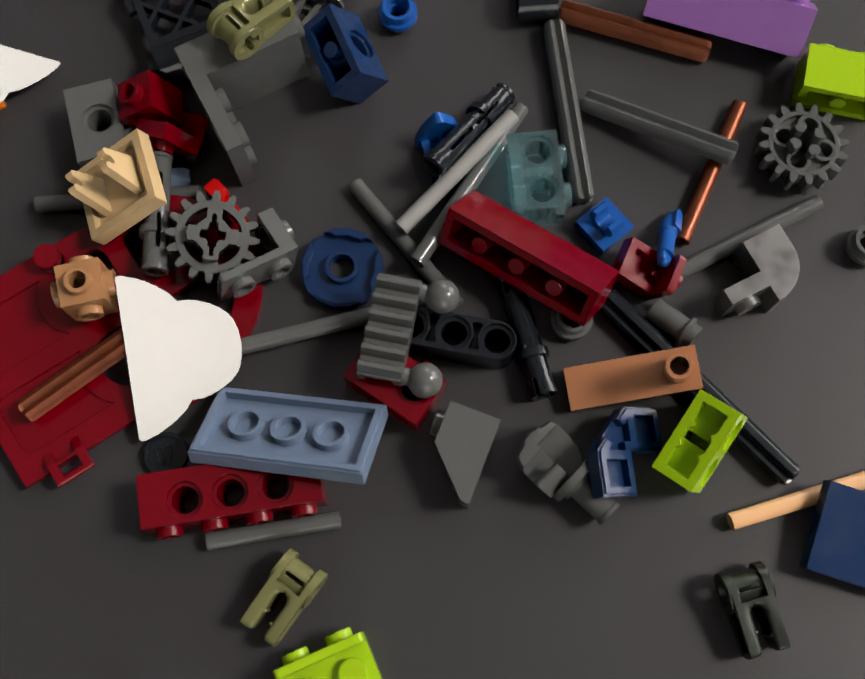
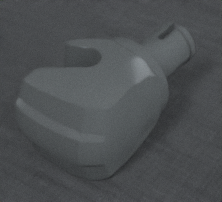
[515,420,620,525]

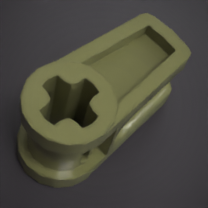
[206,0,295,61]
[240,548,328,647]

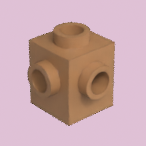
[50,255,119,322]

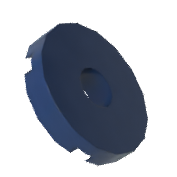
[301,228,384,310]

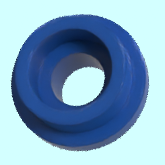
[378,0,417,32]

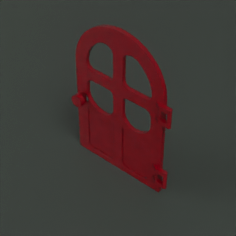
[0,195,264,488]

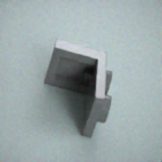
[217,207,298,301]

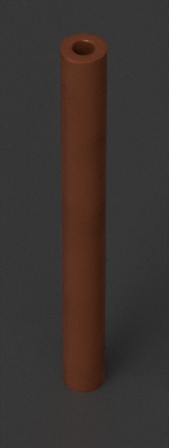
[675,100,748,245]

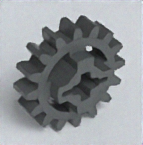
[165,190,260,285]

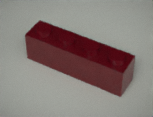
[438,190,620,327]

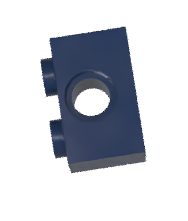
[303,4,389,104]

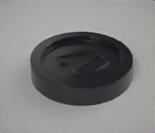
[143,432,189,472]

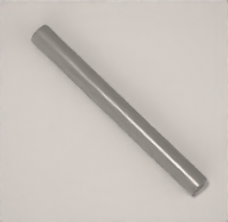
[394,109,519,235]

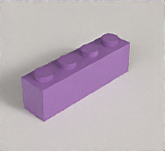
[643,0,818,59]

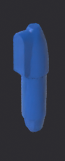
[656,209,683,267]

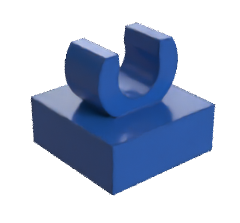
[574,197,634,257]

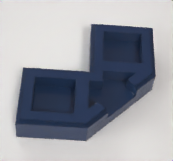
[587,407,663,499]

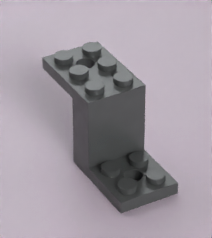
[174,13,311,186]

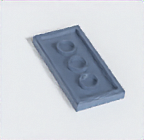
[187,387,388,485]

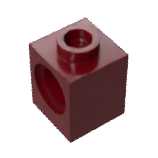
[117,69,185,129]

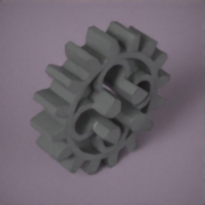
[754,103,849,192]

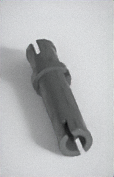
[139,151,173,277]

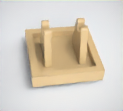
[65,128,167,245]

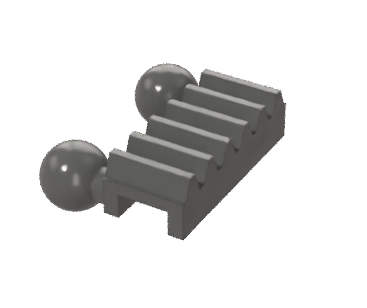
[356,273,460,398]

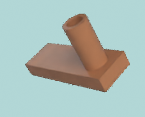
[563,344,704,412]

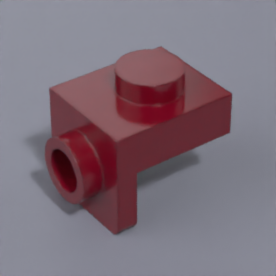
[136,112,209,156]
[613,237,687,300]

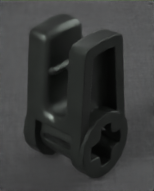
[714,560,791,660]

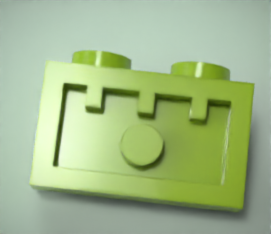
[273,627,383,679]

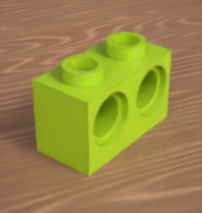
[651,389,748,493]

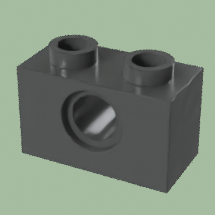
[63,78,135,168]

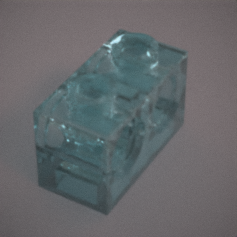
[504,130,572,225]

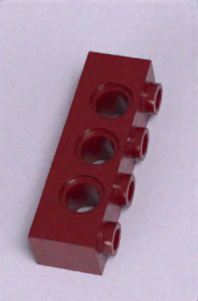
[136,464,328,540]

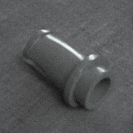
[645,297,703,347]

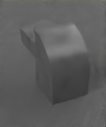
[713,224,800,317]

